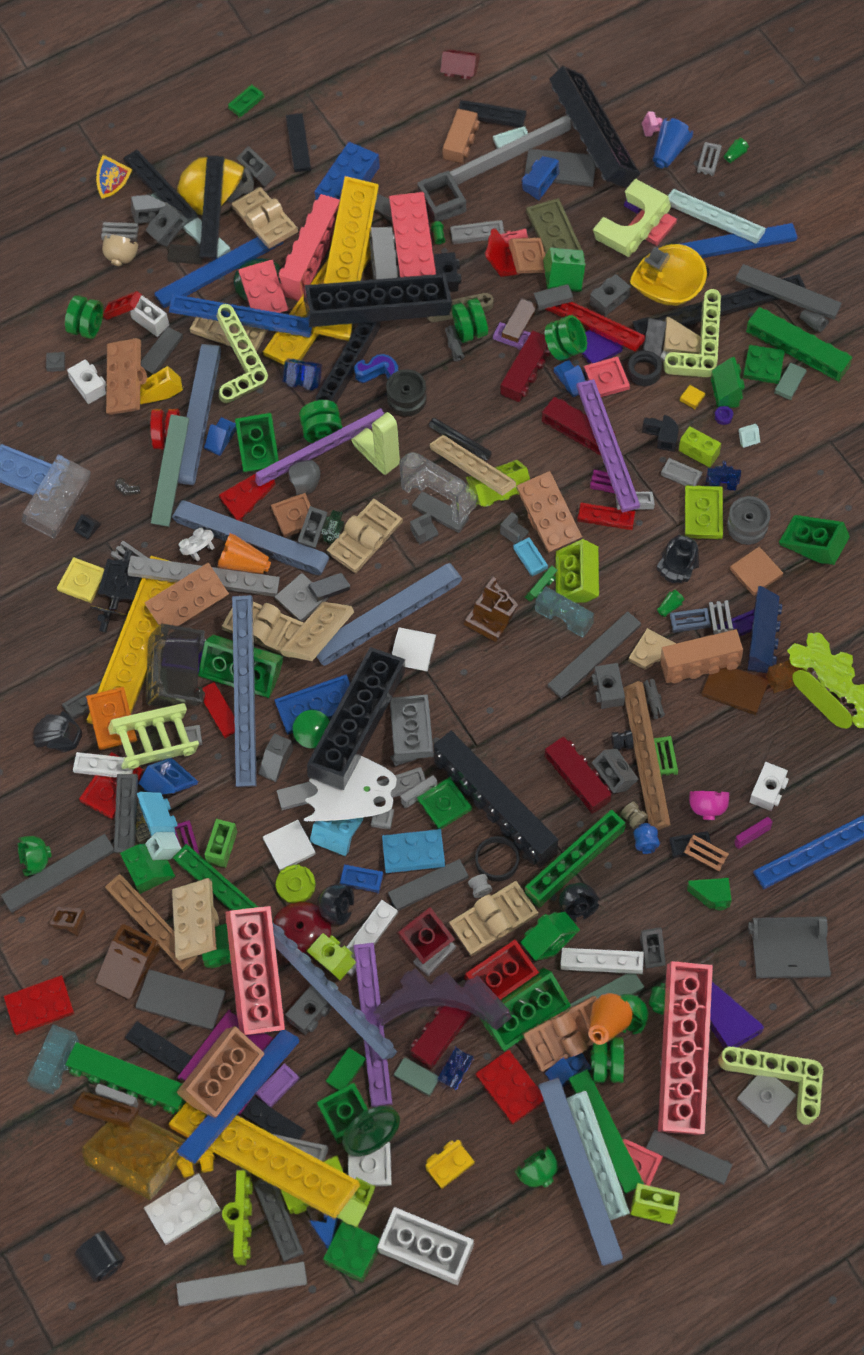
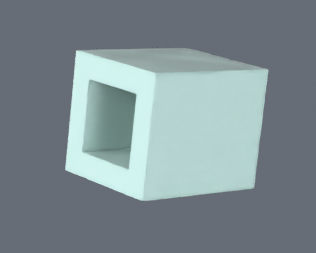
[145,832,181,860]

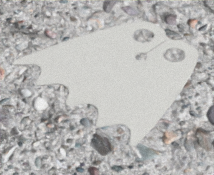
[304,756,396,821]

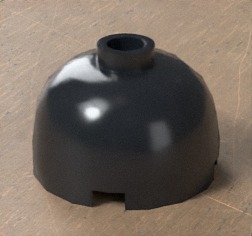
[558,883,600,922]
[317,884,354,925]

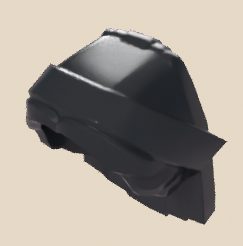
[657,535,699,583]
[33,711,82,752]

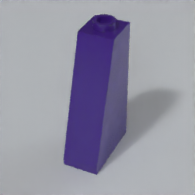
[710,982,764,1049]

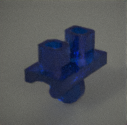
[706,461,741,491]
[438,1047,474,1090]

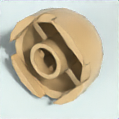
[102,235,138,266]

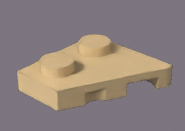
[664,317,701,354]
[628,628,676,670]

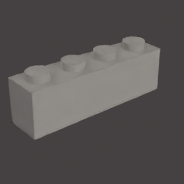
[369,227,399,280]

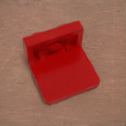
[485,228,518,277]

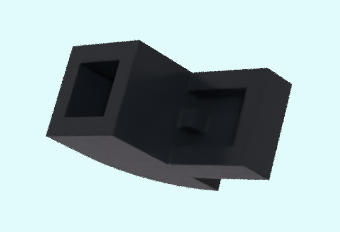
[642,415,679,452]

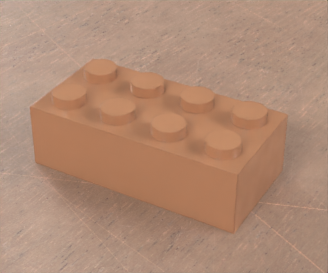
[660,629,743,683]

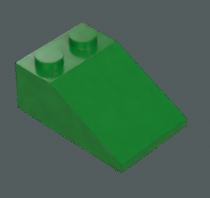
[235,413,279,472]
[779,515,850,565]

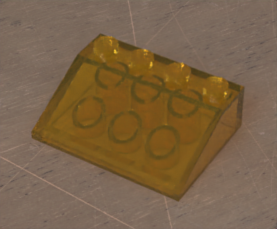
[82,1115,186,1200]

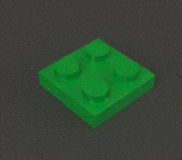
[743,345,785,384]
[417,777,472,829]

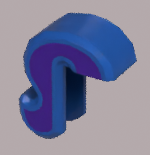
[354,354,398,383]

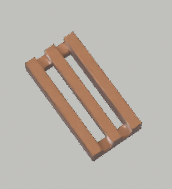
[684,835,728,871]

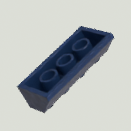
[747,586,782,674]

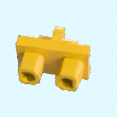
[175,1149,215,1178]

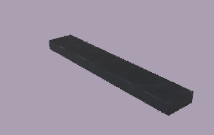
[123,149,198,226]
[199,155,225,259]

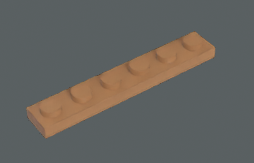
[105,874,199,972]

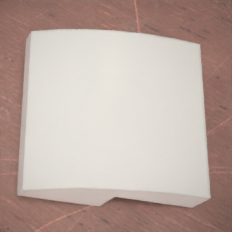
[392,628,436,672]

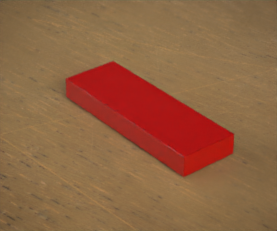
[103,291,142,320]
[577,503,636,530]
[197,682,235,739]

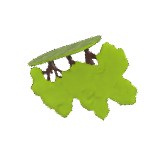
[787,632,864,729]

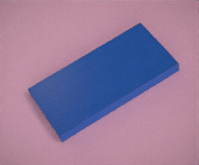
[274,674,350,735]

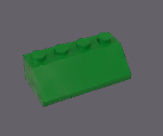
[198,635,284,698]
[477,968,571,1051]

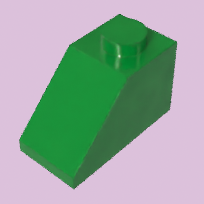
[687,878,732,911]

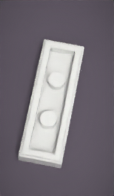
[73,752,133,777]

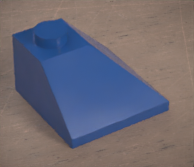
[139,758,199,794]

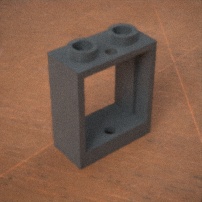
[417,170,466,222]

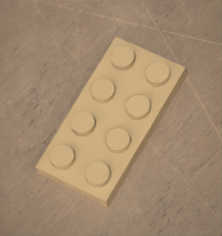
[280,602,354,661]

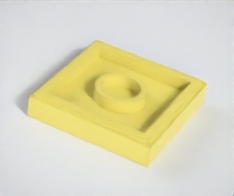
[57,557,105,603]

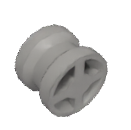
[468,874,492,898]

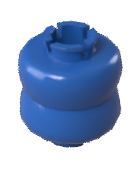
[633,823,660,854]

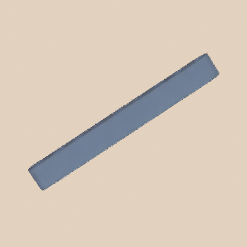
[178,344,221,485]
[172,501,329,575]
[316,563,462,666]
[539,1078,623,1266]

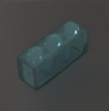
[27,1025,79,1095]

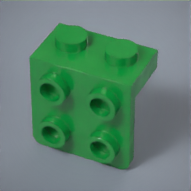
[202,924,231,968]

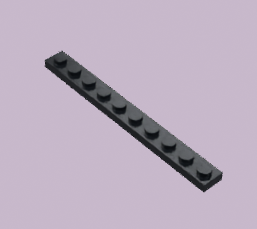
[632,274,806,335]
[125,1021,306,1140]

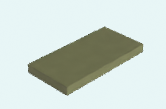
[526,198,582,255]

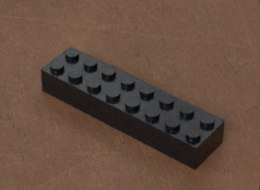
[549,65,640,188]
[304,274,452,327]
[307,647,405,790]
[433,730,558,868]

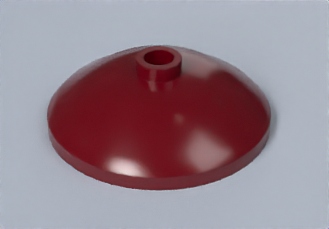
[273,902,331,959]

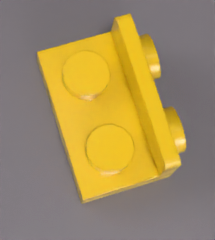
[426,1139,475,1190]

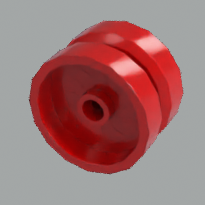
[150,409,180,450]

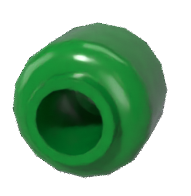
[649,983,666,1015]

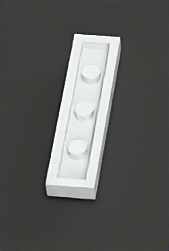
[347,900,398,976]
[561,948,644,974]

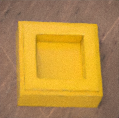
[680,385,705,409]

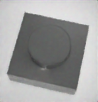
[46,352,65,372]

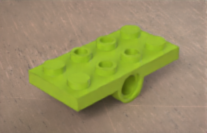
[222,1170,253,1265]

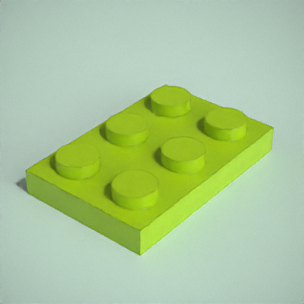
[685,486,723,539]

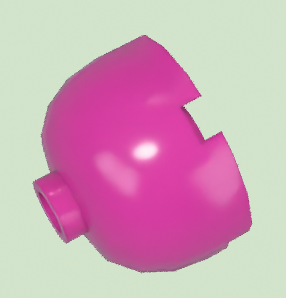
[690,791,729,820]

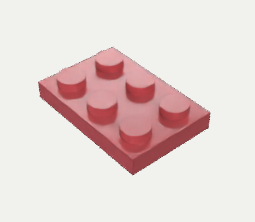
[238,260,288,313]

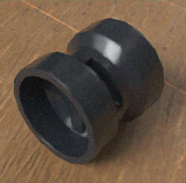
[611,730,634,751]

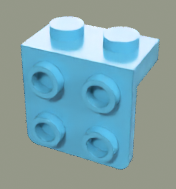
[310,817,363,856]

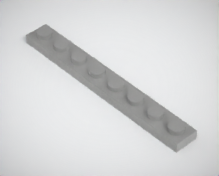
[128,556,280,597]

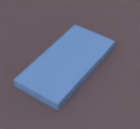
[0,444,66,501]

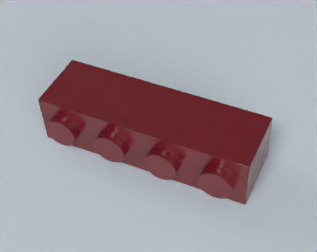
[500,330,551,403]
[542,397,615,456]
[545,736,612,814]
[410,986,479,1070]

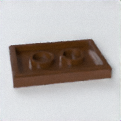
[701,667,769,715]

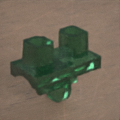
[321,510,345,543]

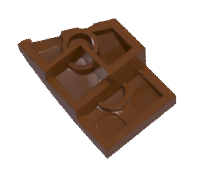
[463,577,518,642]

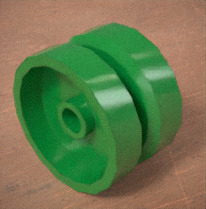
[65,295,103,339]
[451,298,488,343]
[545,315,587,361]
[299,400,343,443]
[591,1037,624,1083]

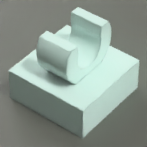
[739,424,760,448]

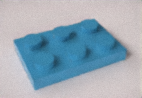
[382,829,445,873]

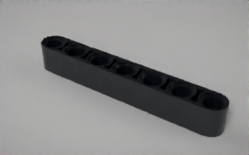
[315,321,381,404]

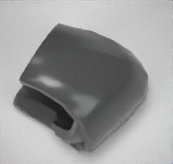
[289,460,321,496]

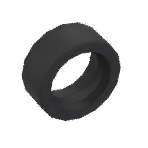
[627,350,662,386]

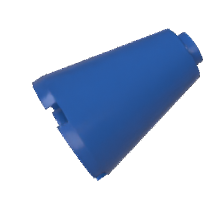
[653,118,693,169]

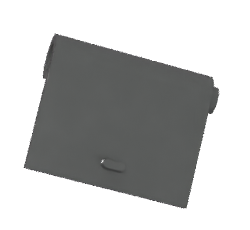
[748,916,830,979]

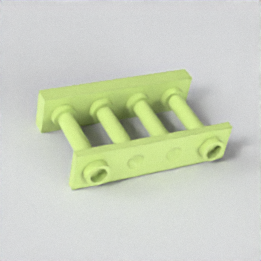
[108,703,199,769]

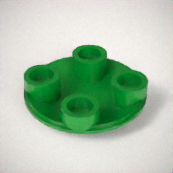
[293,710,330,749]

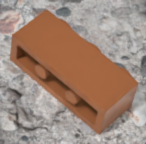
[443,109,480,164]

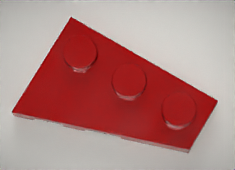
[219,474,276,522]

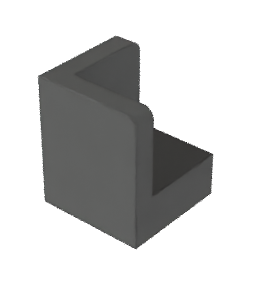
[644,247,670,272]
[500,512,528,544]
[410,513,438,545]

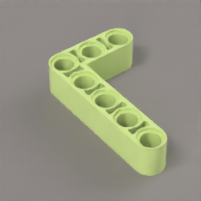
[663,289,721,377]
[217,304,268,403]
[352,412,400,475]
[718,1047,823,1124]

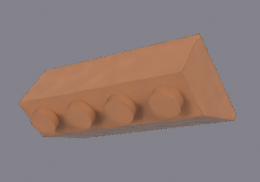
[177,1026,265,1118]

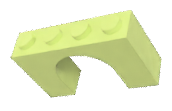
[593,179,671,257]

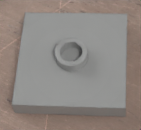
[275,573,328,622]
[737,1075,796,1127]

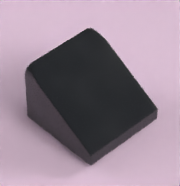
[73,514,101,539]

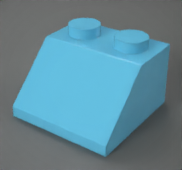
[137,792,178,837]

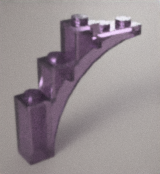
[373,968,512,1030]

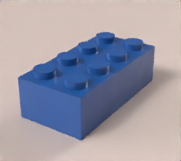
[315,142,380,200]

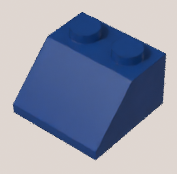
[521,156,559,200]

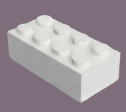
[377,1207,474,1285]

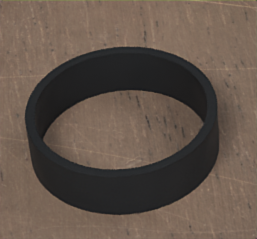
[475,836,519,882]

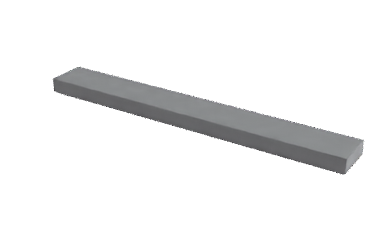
[450,115,571,185]

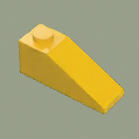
[140,366,183,404]

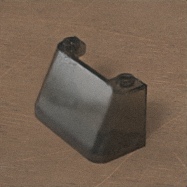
[146,623,206,706]

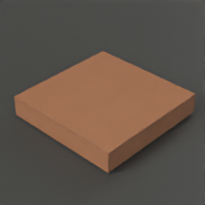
[508,238,545,274]
[271,493,311,538]
[730,547,783,596]

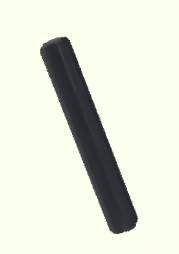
[429,418,492,461]

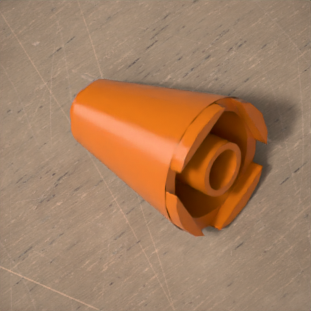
[217,533,271,575]
[589,993,633,1044]

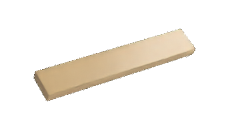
[430,435,516,496]

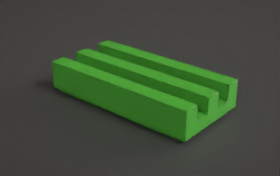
[654,736,678,776]

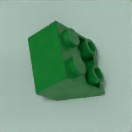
[710,357,745,408]

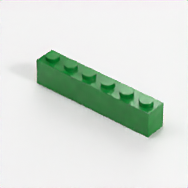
[746,307,852,382]
[525,809,625,908]
[65,1042,186,1114]

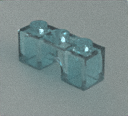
[535,586,594,638]

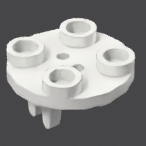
[178,528,215,561]

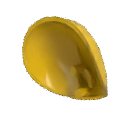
[177,157,244,215]
[630,244,707,306]

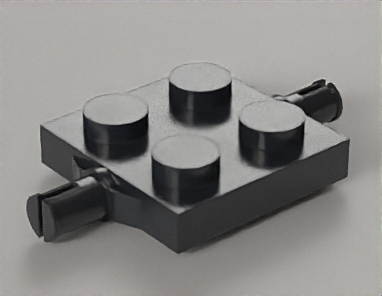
[98,549,142,611]

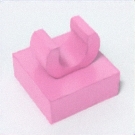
[642,112,662,137]

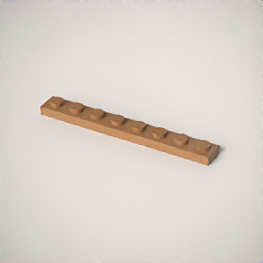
[623,681,670,831]

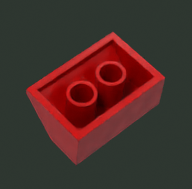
[464,939,539,1008]

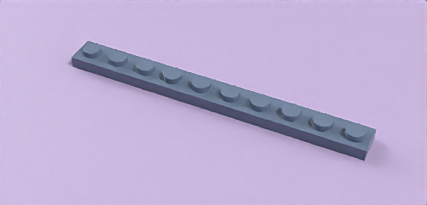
[232,595,257,787]
[272,922,397,1060]

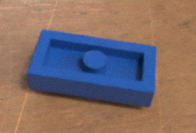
[340,865,384,893]

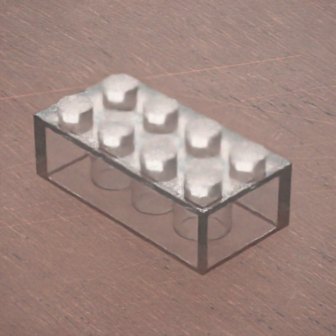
[22,454,91,539]

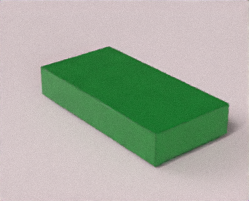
[326,1048,366,1091]

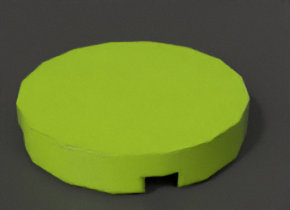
[276,865,316,904]

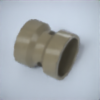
[620,801,648,829]

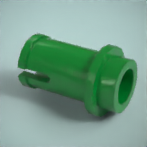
[430,221,446,245]

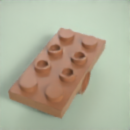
[106,338,147,415]
[516,471,582,553]
[144,562,229,635]
[522,995,597,1071]

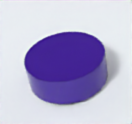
[715,406,733,425]

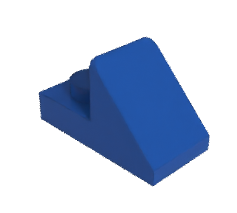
[554,360,585,397]
[204,417,237,456]
[545,1053,591,1087]
[310,1213,339,1249]

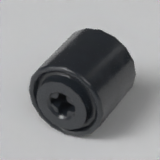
[74,1230,125,1283]

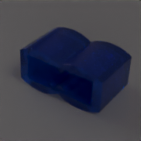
[282,358,322,390]

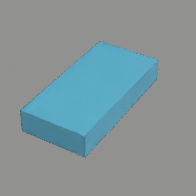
[513,537,548,577]

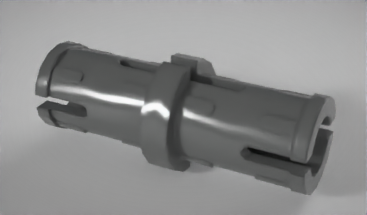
[445,325,464,361]
[643,679,665,719]

